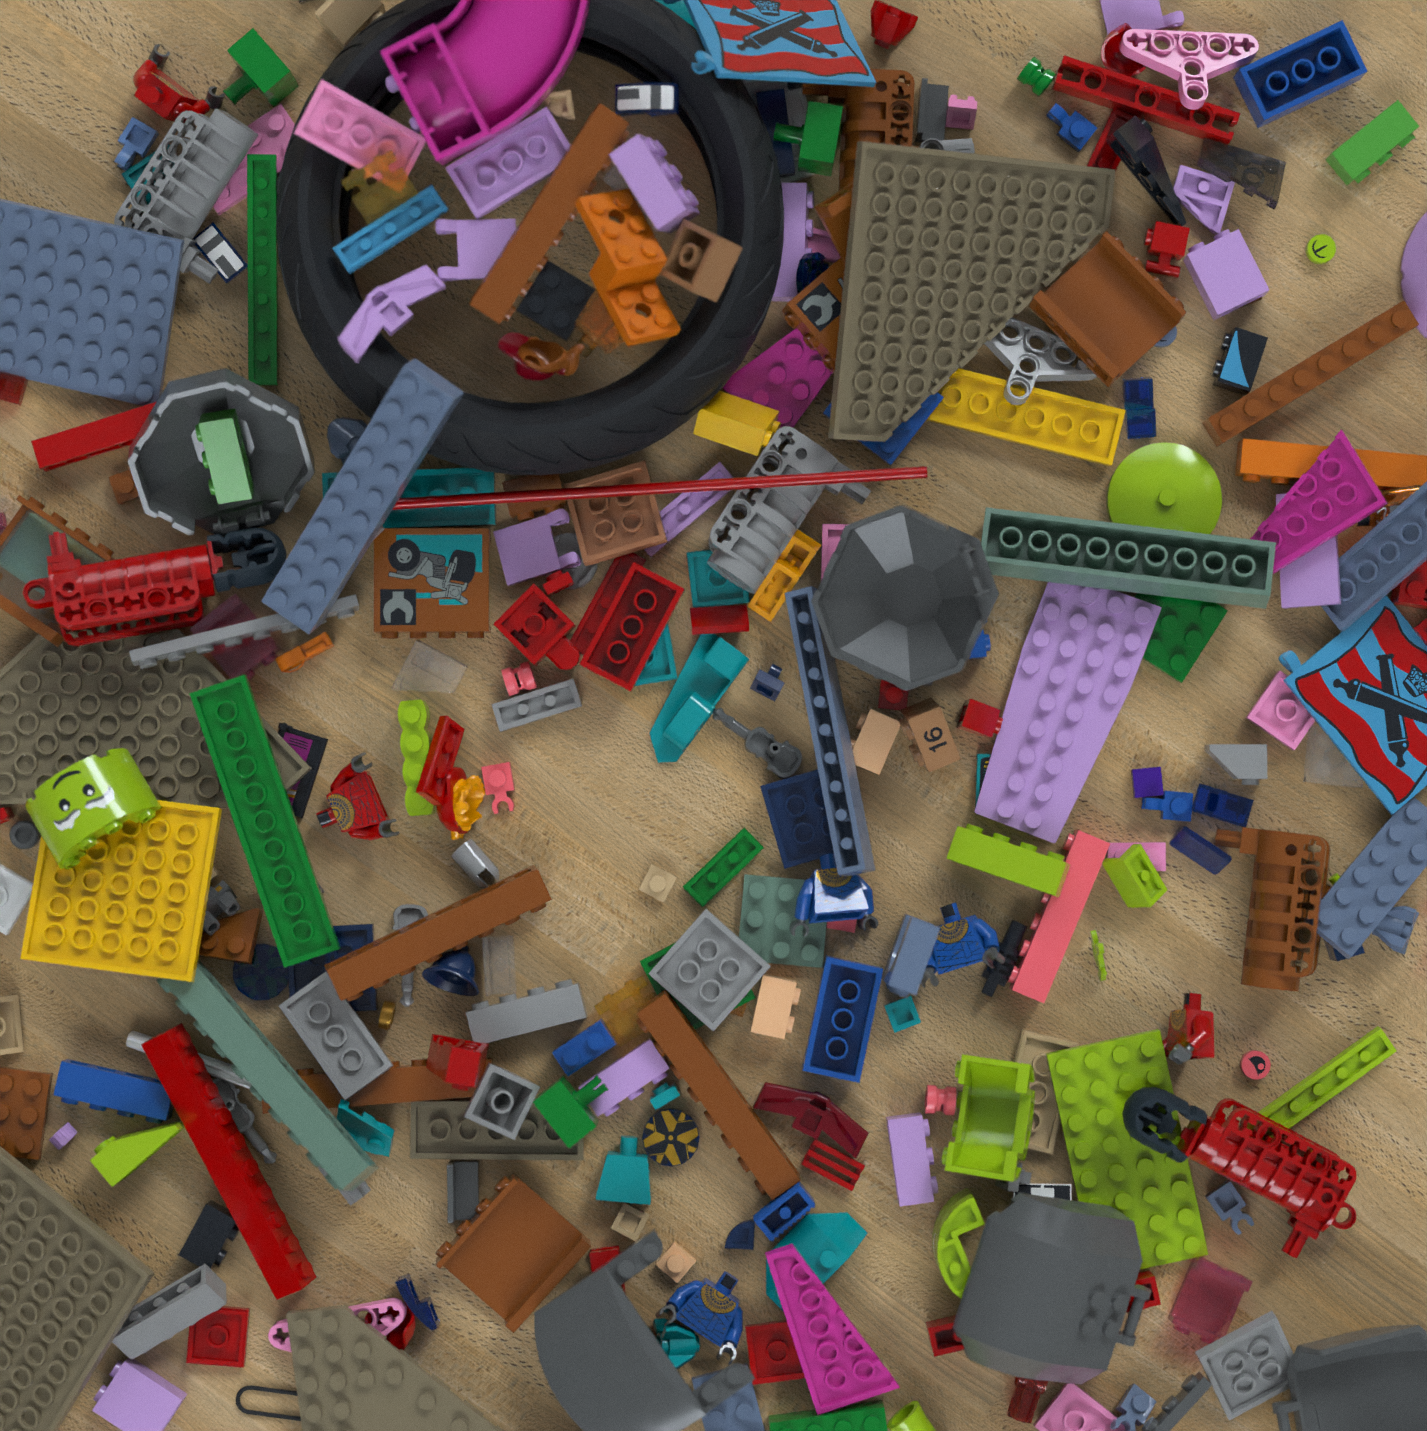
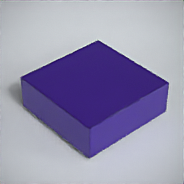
[1131,767,1164,798]

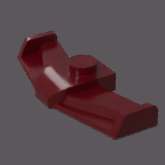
[753,1082,869,1159]

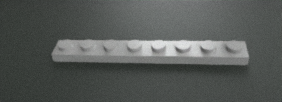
[129,594,359,669]

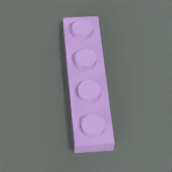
[644,462,733,557]

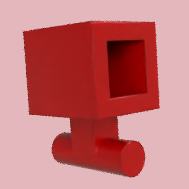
[1144,221,1190,278]

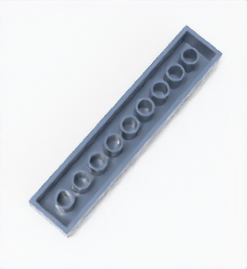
[261,358,465,634]

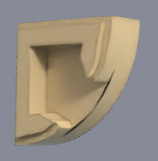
[544,89,575,121]

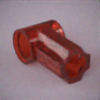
[1007,1376,1048,1424]

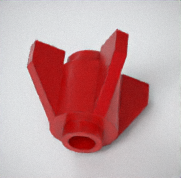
[870,0,918,49]

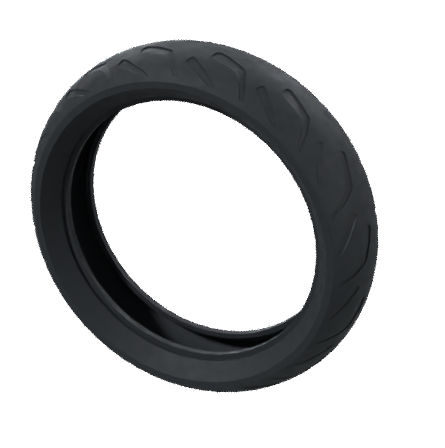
[276,0,784,475]

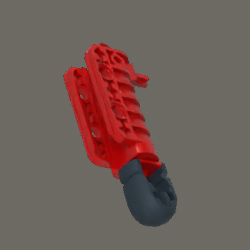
[23,528,287,646]
[1122,1087,1357,1258]

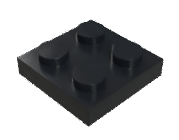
[516,260,598,342]

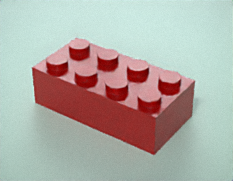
[579,562,685,692]

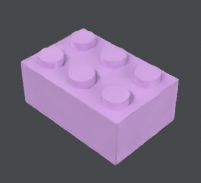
[609,134,700,234]

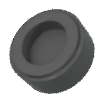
[10,821,41,849]

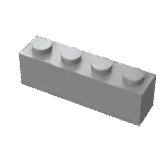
[466,979,588,1043]
[112,1264,227,1360]

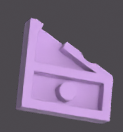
[1173,165,1235,235]

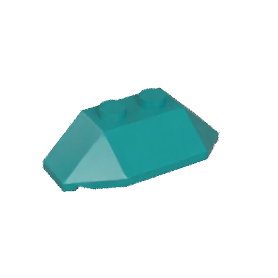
[766,1212,868,1312]

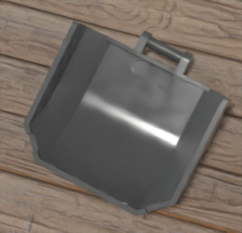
[952,1193,1152,1384]
[1272,1325,1427,1431]

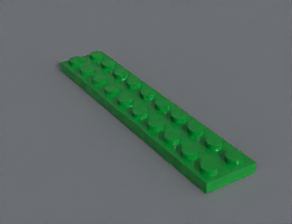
[189,674,340,968]

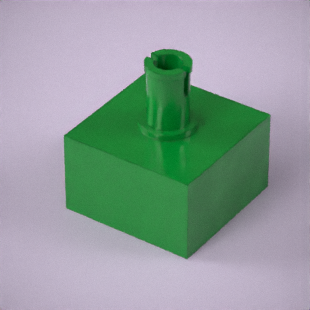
[223,28,299,108]
[773,101,843,176]
[533,1075,608,1148]

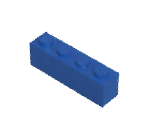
[54,1059,174,1124]

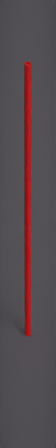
[392,466,928,510]

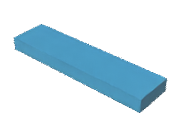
[333,184,449,275]

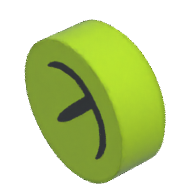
[1306,234,1336,264]

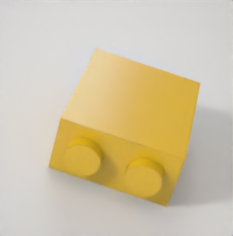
[693,391,781,456]

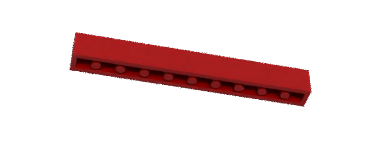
[141,1023,317,1300]

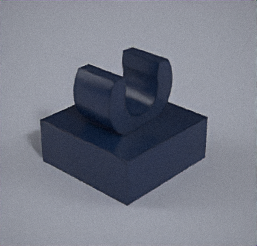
[750,664,785,702]

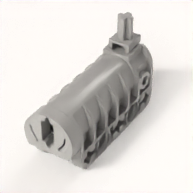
[114,109,258,284]

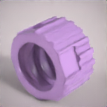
[49,1122,77,1150]

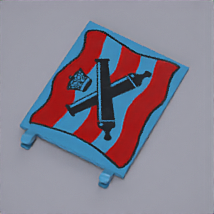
[663,0,876,87]
[1279,595,1427,815]

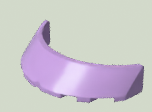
[1400,212,1427,338]

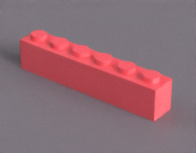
[1007,830,1110,1003]

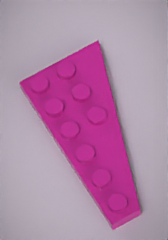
[723,328,833,435]
[1250,429,1388,574]
[765,1243,900,1415]

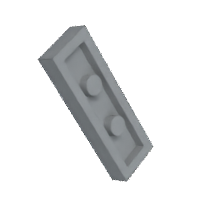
[491,679,582,732]

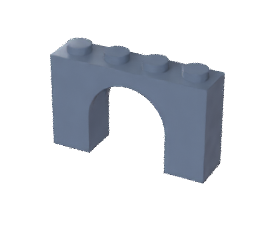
[882,913,940,998]

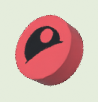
[1240,1050,1271,1080]

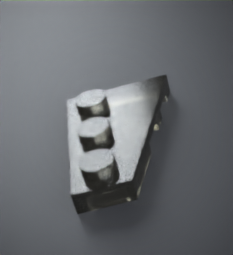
[1197,138,1286,210]

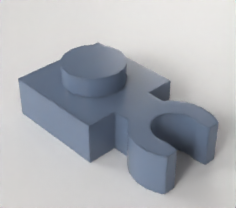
[1205,1180,1254,1235]
[1110,1384,1157,1431]

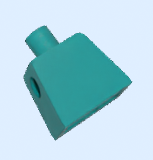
[596,1136,652,1205]

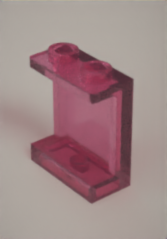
[190,594,282,681]
[1168,1257,1253,1344]

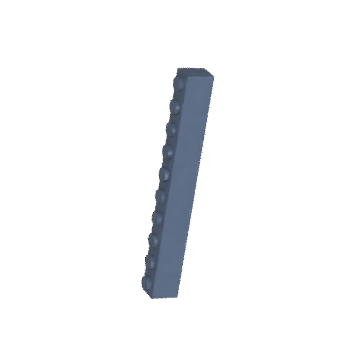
[785,586,876,877]

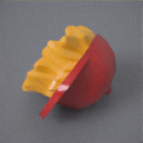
[436,767,486,840]

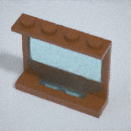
[0,495,115,647]

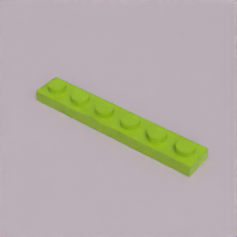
[1247,1026,1397,1140]

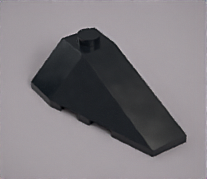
[1106,116,1186,226]

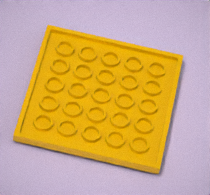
[20,800,222,982]

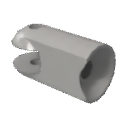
[451,839,500,889]

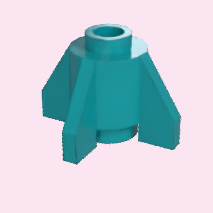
[653,1318,700,1369]

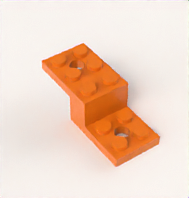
[575,188,681,347]

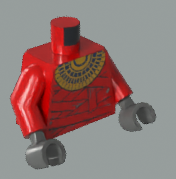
[133,44,225,123]
[316,752,399,841]
[1162,993,1214,1064]

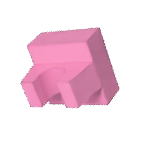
[945,95,977,130]

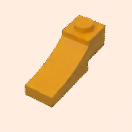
[747,530,822,622]

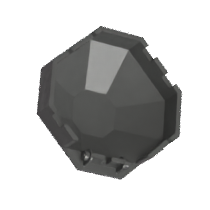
[128,368,315,536]
[811,505,999,691]

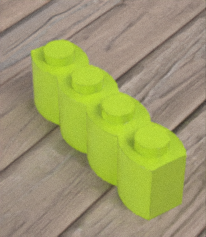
[398,699,436,816]

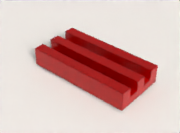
[801,1138,865,1191]

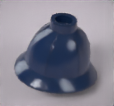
[422,945,479,996]

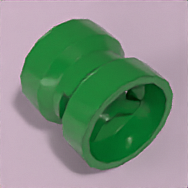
[1017,56,1057,97]

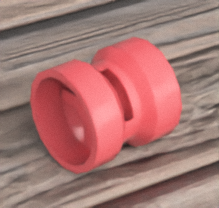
[501,661,537,696]
[925,1085,956,1116]

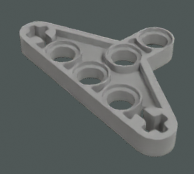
[984,318,1097,405]

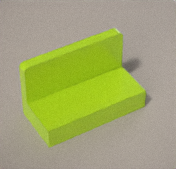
[1102,844,1168,908]

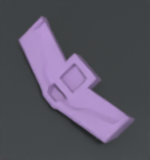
[337,265,446,363]

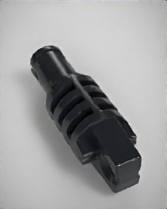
[981,919,1028,997]

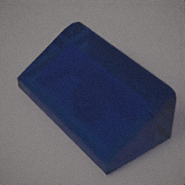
[1169,826,1232,875]

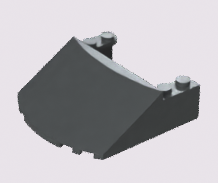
[534,1228,755,1431]

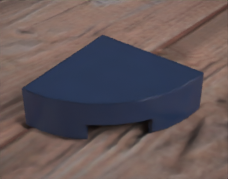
[725,1219,755,1250]

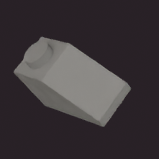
[1205,744,1267,785]

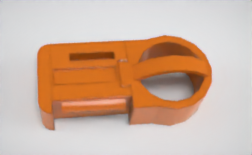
[275,632,334,673]

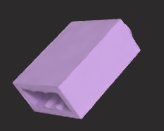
[1183,229,1269,320]
[92,1358,187,1431]

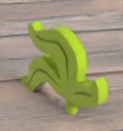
[1090,930,1107,981]

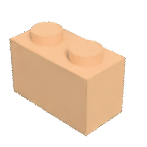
[850,709,901,775]
[750,974,801,1039]

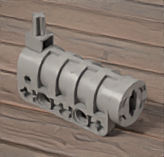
[707,426,871,594]

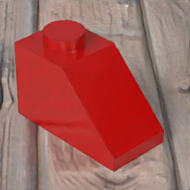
[957,699,1003,738]

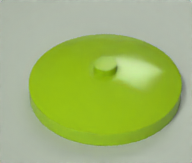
[1106,442,1222,534]

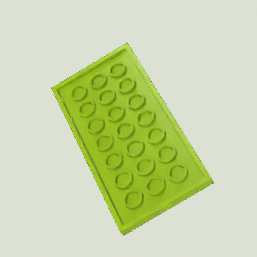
[1046,1029,1208,1270]

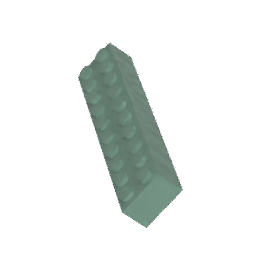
[981,507,1276,609]
[156,959,379,1192]

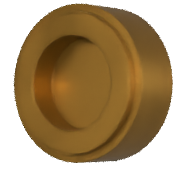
[378,1000,396,1030]

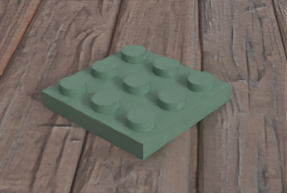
[739,874,827,968]

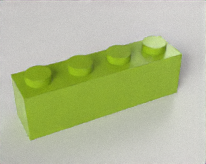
[947,823,1070,898]

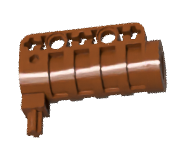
[802,69,915,191]
[1215,827,1331,992]

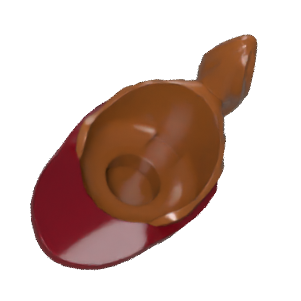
[498,332,585,381]

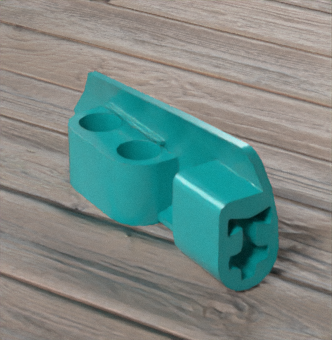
[649,634,750,763]

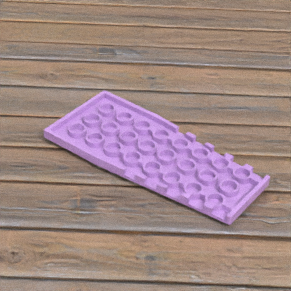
[975,582,1162,844]

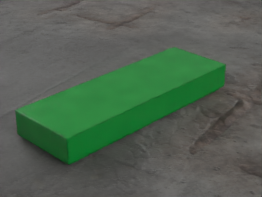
[683,827,764,907]

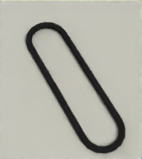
[236,1385,301,1421]

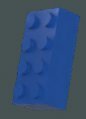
[1233,20,1368,128]
[802,955,883,1083]

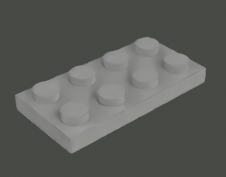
[279,972,394,1100]

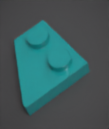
[337,1099,395,1157]

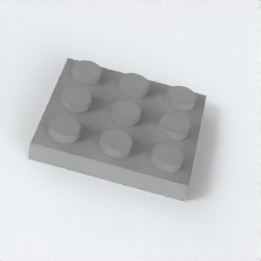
[649,909,771,1031]
[1195,1311,1294,1421]

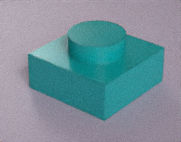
[884,995,921,1033]
[650,1082,681,1110]

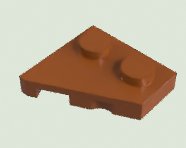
[199,908,263,965]

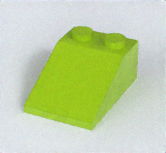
[90,1120,185,1187]

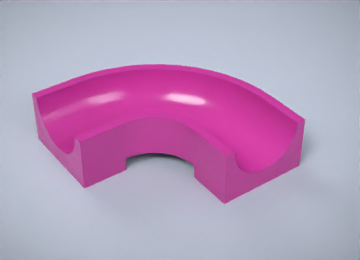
[380,0,590,166]

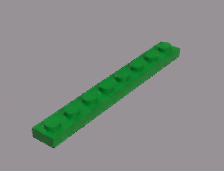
[247,154,278,386]

